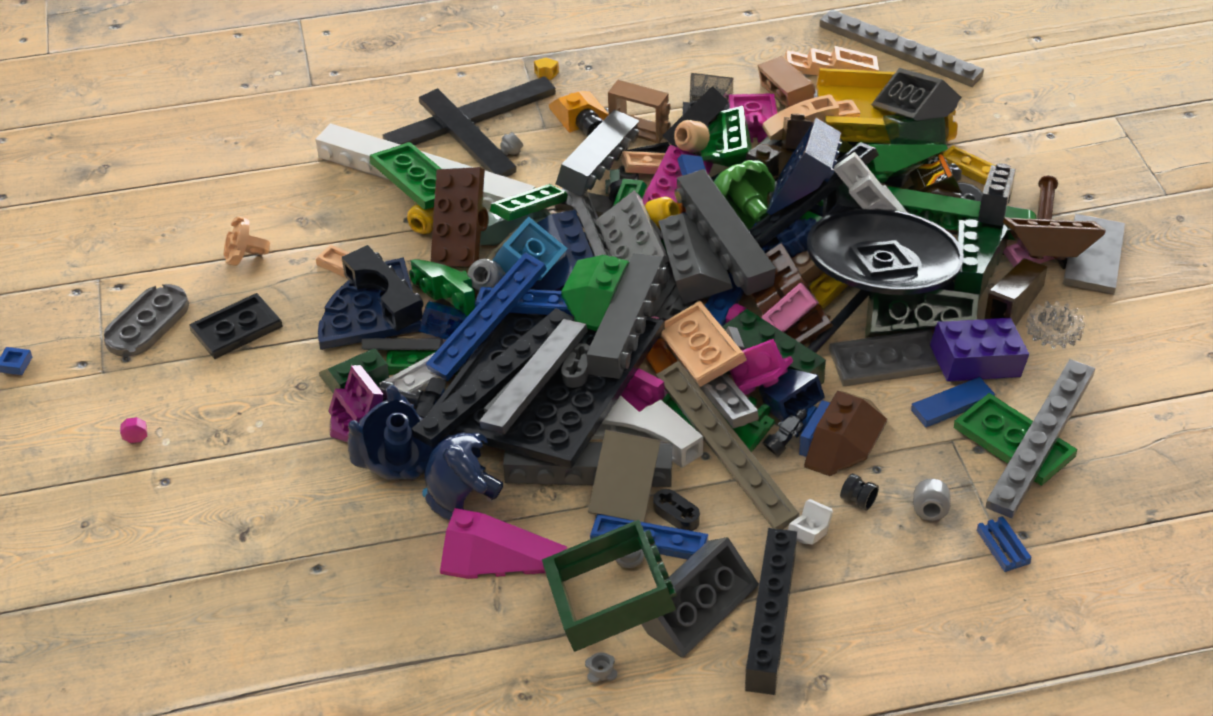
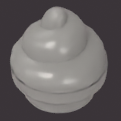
[500,132,524,156]

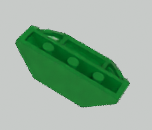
[701,106,752,167]
[561,255,629,331]

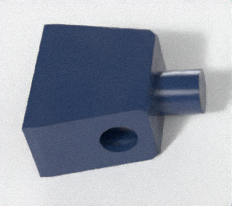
[759,369,825,421]

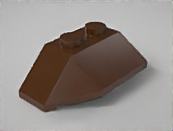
[1003,217,1106,260]
[804,391,887,476]

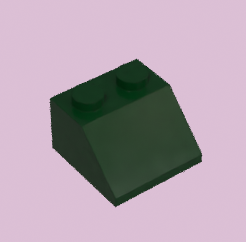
[319,348,389,393]

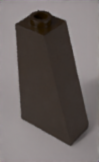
[984,258,1047,327]

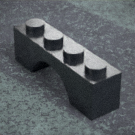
[978,163,1016,226]
[342,245,424,331]

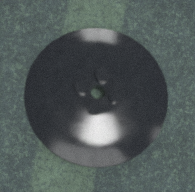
[807,208,964,295]

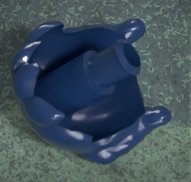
[347,385,438,480]
[425,432,503,520]

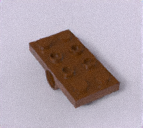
[430,167,489,268]
[752,244,833,345]

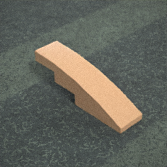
[784,46,879,75]

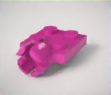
[729,93,777,143]

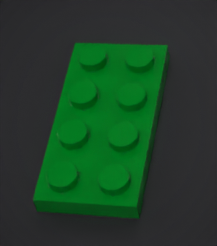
[369,142,442,210]
[953,393,1078,486]

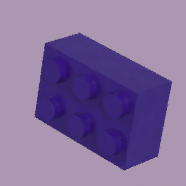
[930,318,1029,382]

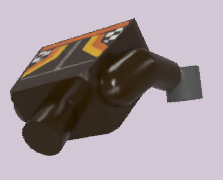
[906,153,975,201]

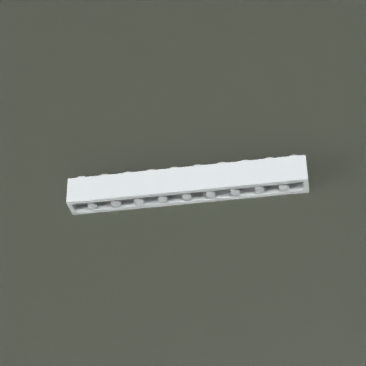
[315,123,535,211]

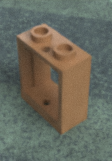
[608,80,671,143]

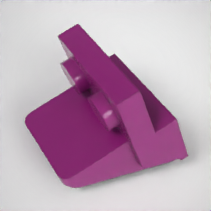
[328,366,383,442]

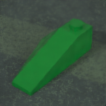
[866,144,948,183]

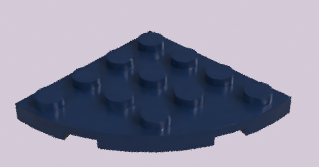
[318,257,422,350]

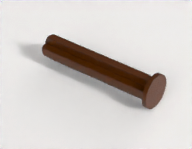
[1037,175,1058,220]

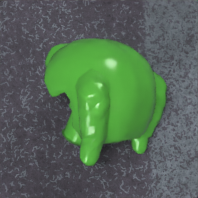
[714,160,775,230]

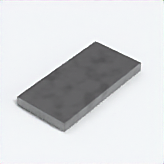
[1063,213,1125,294]
[829,329,942,387]

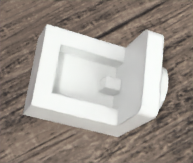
[788,499,833,545]

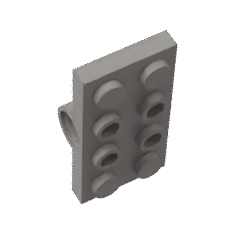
[596,191,670,264]

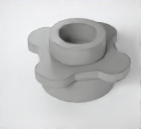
[585,652,617,683]

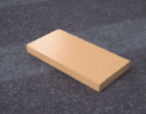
[660,301,747,387]

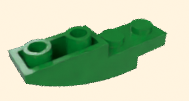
[409,259,475,316]

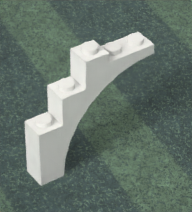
[592,395,703,468]

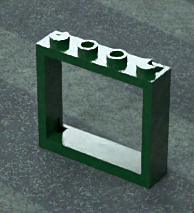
[542,519,677,652]

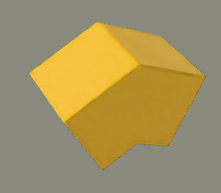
[534,57,559,80]

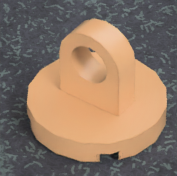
[223,216,270,266]

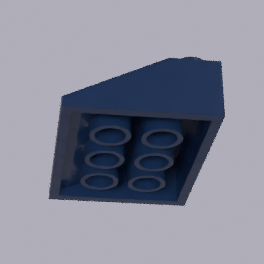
[766,118,842,215]
[531,210,594,291]

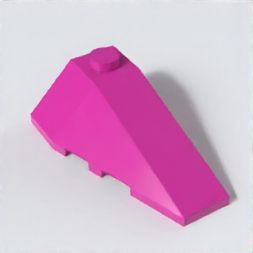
[440,508,567,579]

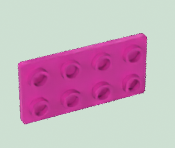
[642,145,713,206]

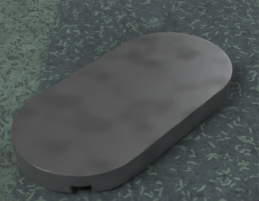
[104,284,189,357]

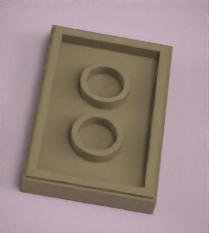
[588,430,661,522]

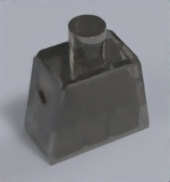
[690,73,734,102]

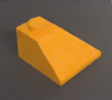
[549,91,608,133]

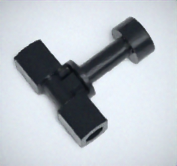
[379,378,446,418]

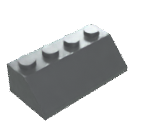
[871,68,962,121]
[659,213,733,304]
[641,537,759,657]

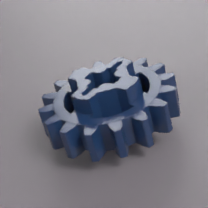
[769,217,817,258]

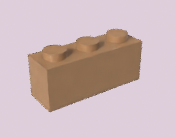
[757,56,816,108]

